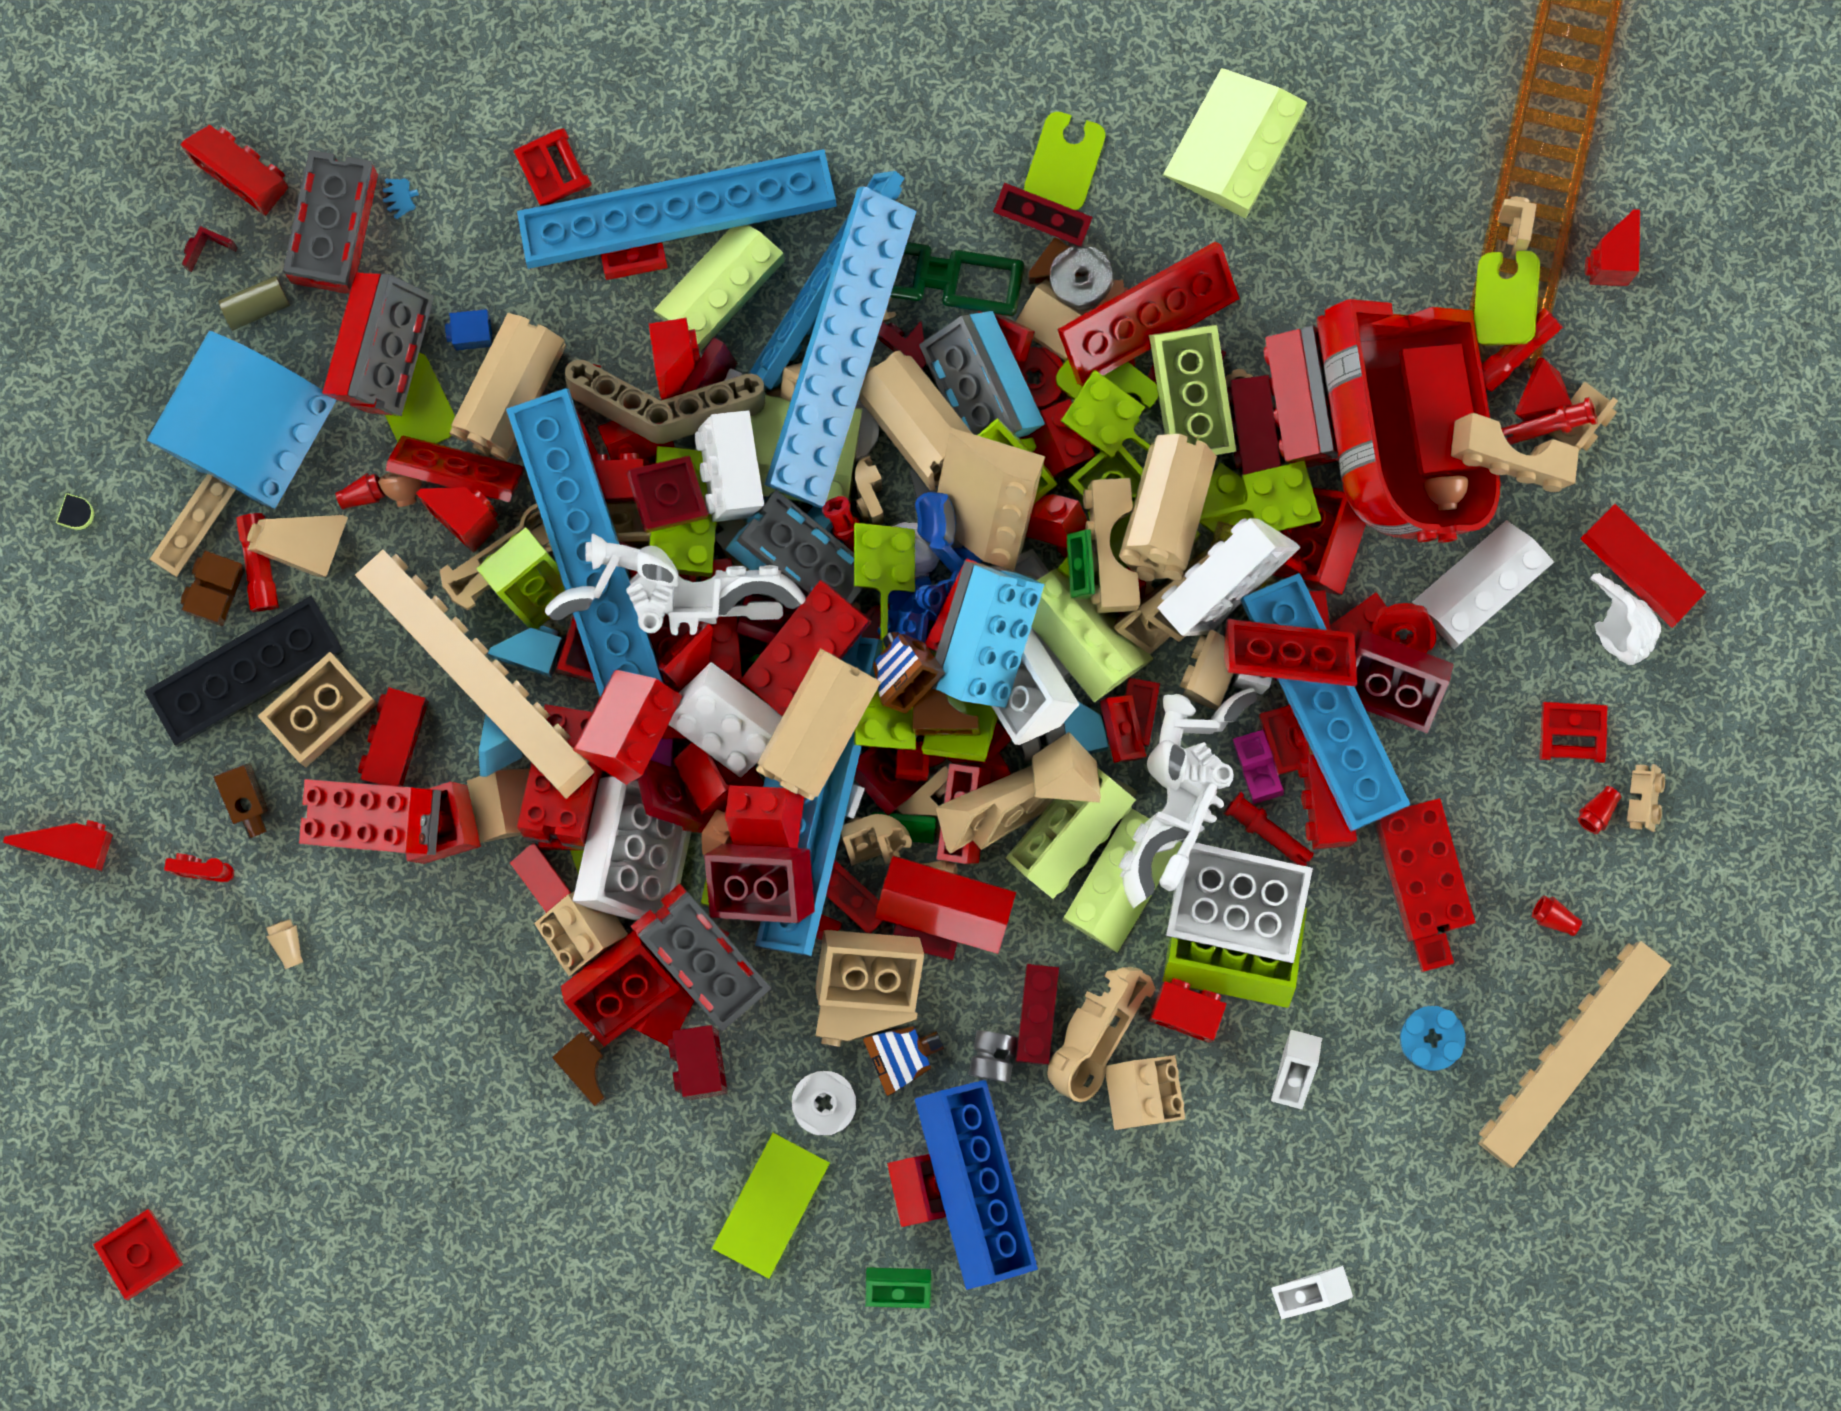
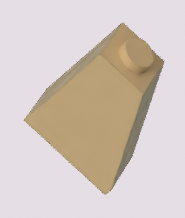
[247,515,348,577]

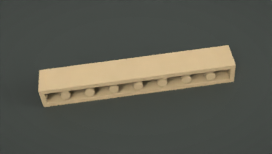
[1478,941,1672,1168]

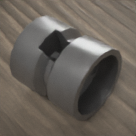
[968,1030,1018,1083]

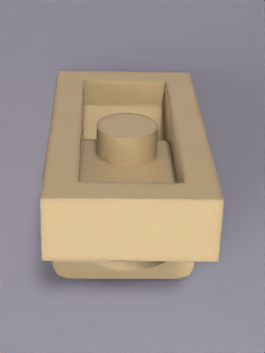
[898,766,948,819]

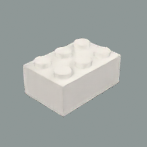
[695,410,764,522]
[668,662,782,778]

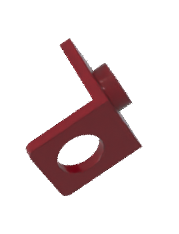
[182,226,238,272]

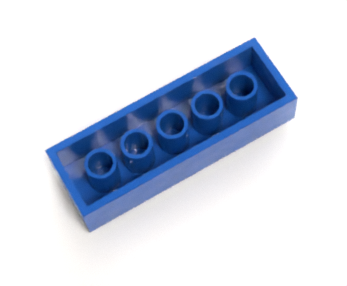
[915,1080,1038,1290]

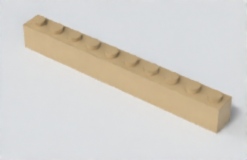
[355,549,594,799]

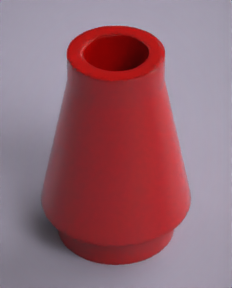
[335,473,385,510]
[1577,786,1622,834]
[1532,895,1582,937]

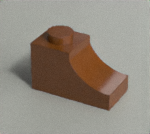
[913,688,980,735]
[552,1032,606,1107]

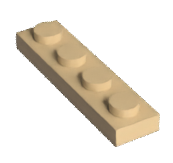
[150,474,236,577]

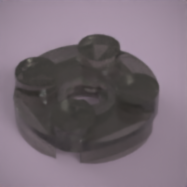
[1050,246,1114,311]

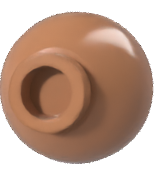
[378,472,422,507]
[1424,476,1468,511]

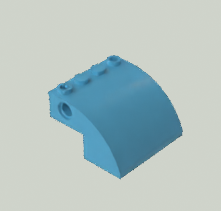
[146,331,337,509]

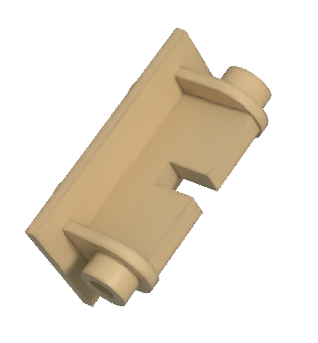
[1627,764,1665,832]

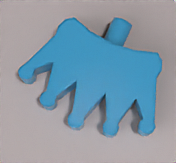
[383,178,419,219]

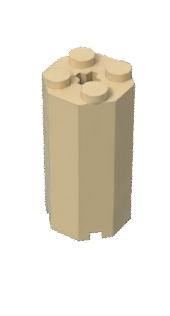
[449,313,566,461]
[859,351,973,491]
[1119,434,1217,581]
[756,648,881,801]

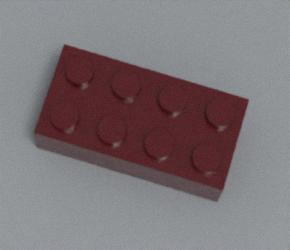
[668,1025,728,1100]

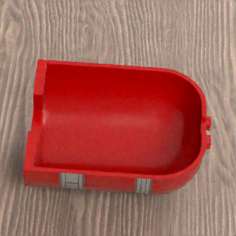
[1317,299,1500,543]

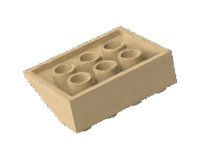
[937,428,1045,571]

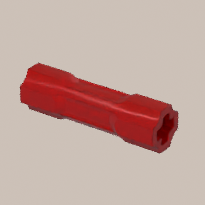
[1482,308,1563,391]
[236,513,279,612]

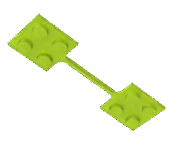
[1061,370,1254,542]
[1088,461,1321,568]
[854,523,916,750]

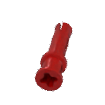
[1501,397,1598,445]
[822,496,860,553]
[1223,791,1314,866]

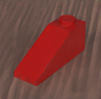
[1026,494,1088,548]
[3,820,113,871]

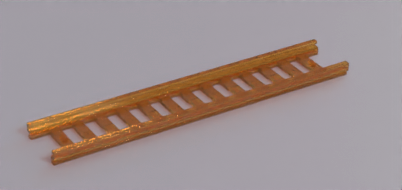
[1468,0,1623,370]

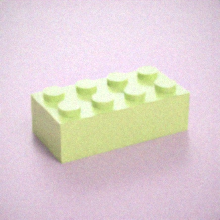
[1149,325,1236,455]

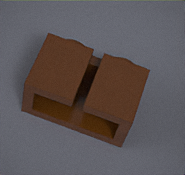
[181,551,245,627]

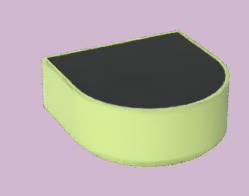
[56,493,94,530]

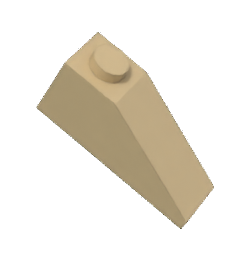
[815,1005,918,1047]

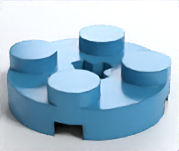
[1400,1006,1465,1071]

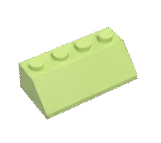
[653,225,785,352]
[1006,768,1136,899]
[1062,808,1182,953]

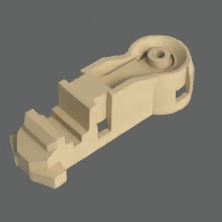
[440,504,554,611]
[1047,967,1155,1102]

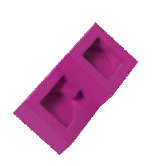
[1233,730,1284,804]

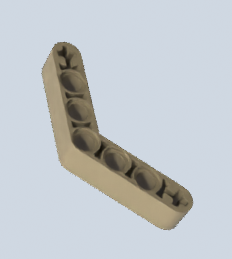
[565,360,765,444]

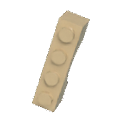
[1451,413,1579,492]
[1083,478,1140,613]

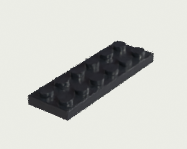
[144,595,344,747]

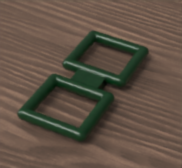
[890,242,1025,316]

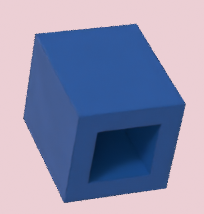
[445,309,493,351]

